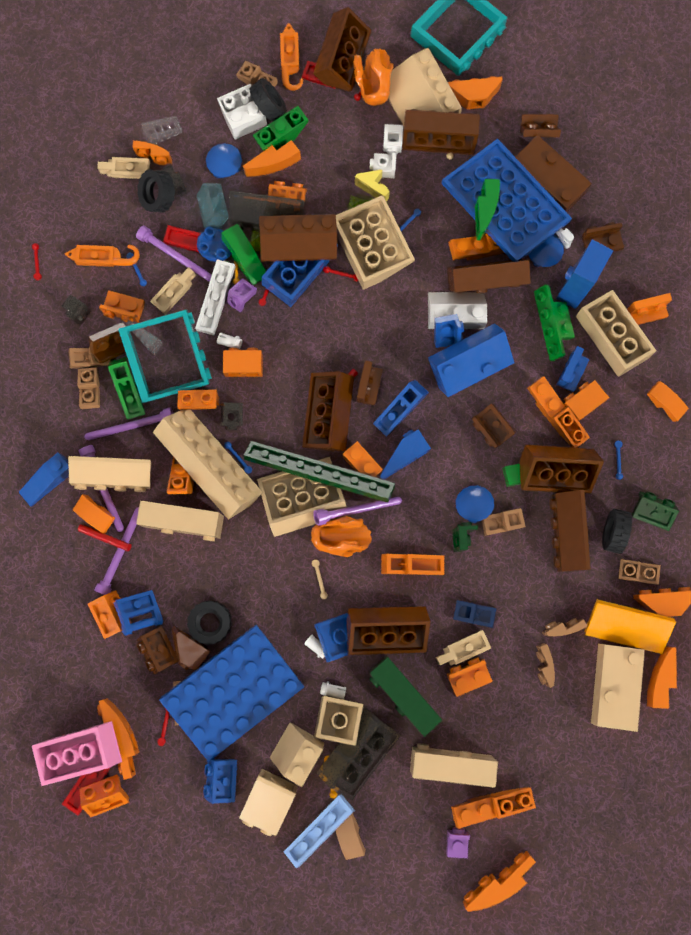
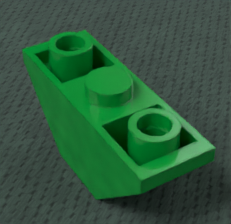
[253,106,309,151]

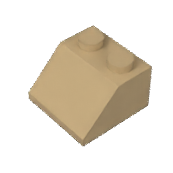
[314,696,363,746]

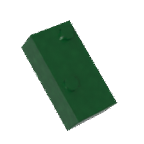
[369,655,442,737]

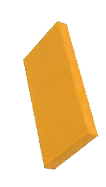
[585,599,676,654]

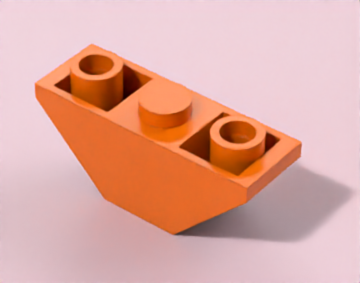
[448,76,502,110]
[167,456,194,494]
[633,587,691,617]

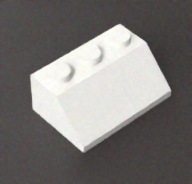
[428,292,487,329]

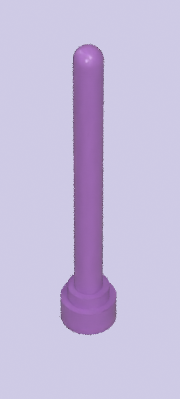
[136,225,212,282]
[85,407,174,440]
[78,445,124,532]
[313,497,402,526]
[94,507,139,595]

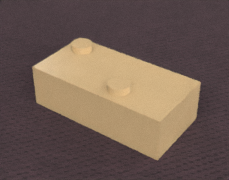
[576,290,656,377]
[136,501,224,541]
[591,644,644,732]
[410,743,498,787]

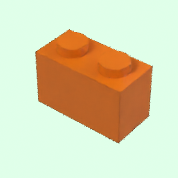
[223,348,263,377]
[563,380,609,421]
[343,441,383,478]

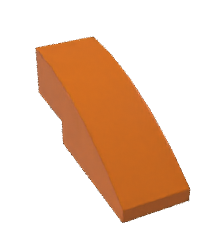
[243,140,301,177]
[381,554,444,575]
[647,647,677,709]

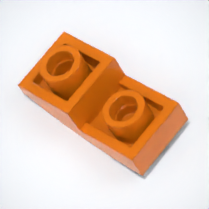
[133,141,172,166]
[647,381,689,422]
[73,494,115,534]

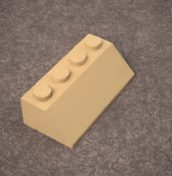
[68,456,152,492]

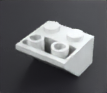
[217,84,267,139]

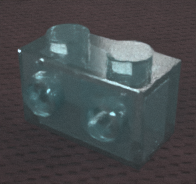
[197,183,229,228]

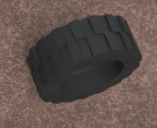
[249,78,287,122]
[137,169,175,212]
[602,508,632,554]
[187,601,232,645]

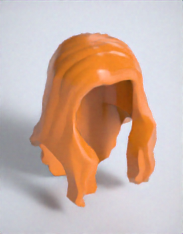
[353,49,394,106]
[311,516,372,557]

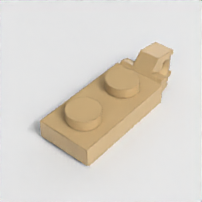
[98,157,150,179]
[150,267,196,315]
[435,630,491,666]

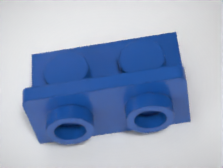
[434,314,464,348]
[556,346,589,392]
[203,759,237,804]

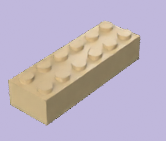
[153,410,263,520]

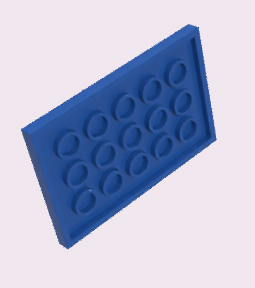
[441,139,572,262]
[159,624,304,762]

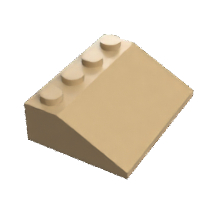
[388,48,462,127]
[336,195,415,290]
[257,457,346,537]

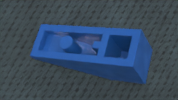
[373,380,429,437]
[379,429,431,480]
[19,453,69,507]

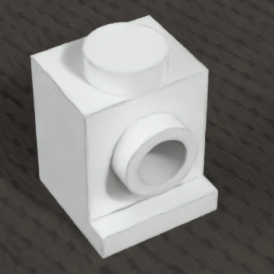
[383,124,403,155]
[370,153,396,178]

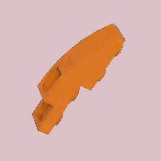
[449,233,504,261]
[527,376,590,448]
[97,698,139,780]
[451,787,536,829]
[463,851,536,912]

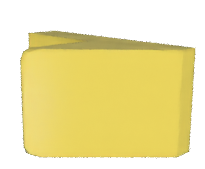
[355,170,389,202]

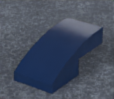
[453,600,497,628]

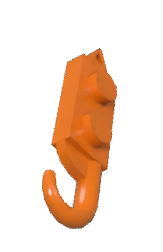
[280,23,303,91]
[65,245,140,267]

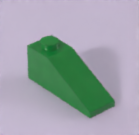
[108,357,145,420]

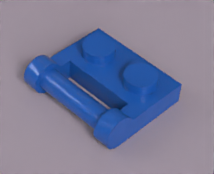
[114,590,163,636]

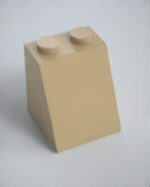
[270,722,324,787]
[239,769,298,836]

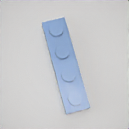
[284,794,355,868]

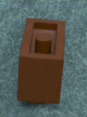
[172,626,210,671]

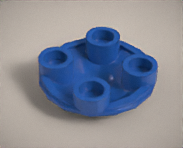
[206,143,242,178]
[197,227,232,262]
[528,234,564,267]
[456,485,494,523]

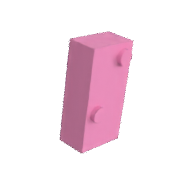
[32,721,122,786]

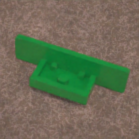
[534,285,575,361]

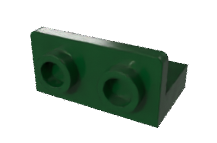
[632,491,679,531]
[452,522,478,552]

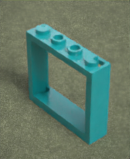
[410,0,507,76]
[118,309,212,403]

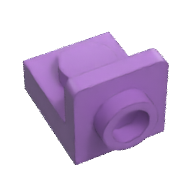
[226,278,257,312]
[447,827,470,858]

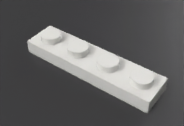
[195,260,236,335]

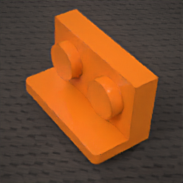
[267,181,307,211]
[99,290,145,323]
[627,293,672,325]
[178,390,219,410]
[88,590,132,639]
[446,657,493,697]
[80,775,129,817]

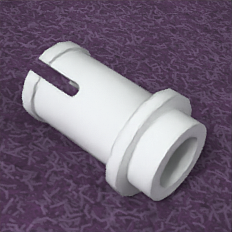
[217,332,242,349]
[304,635,325,659]
[320,681,346,700]

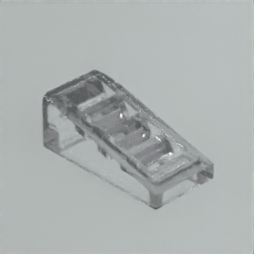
[141,116,182,144]
[126,320,163,356]

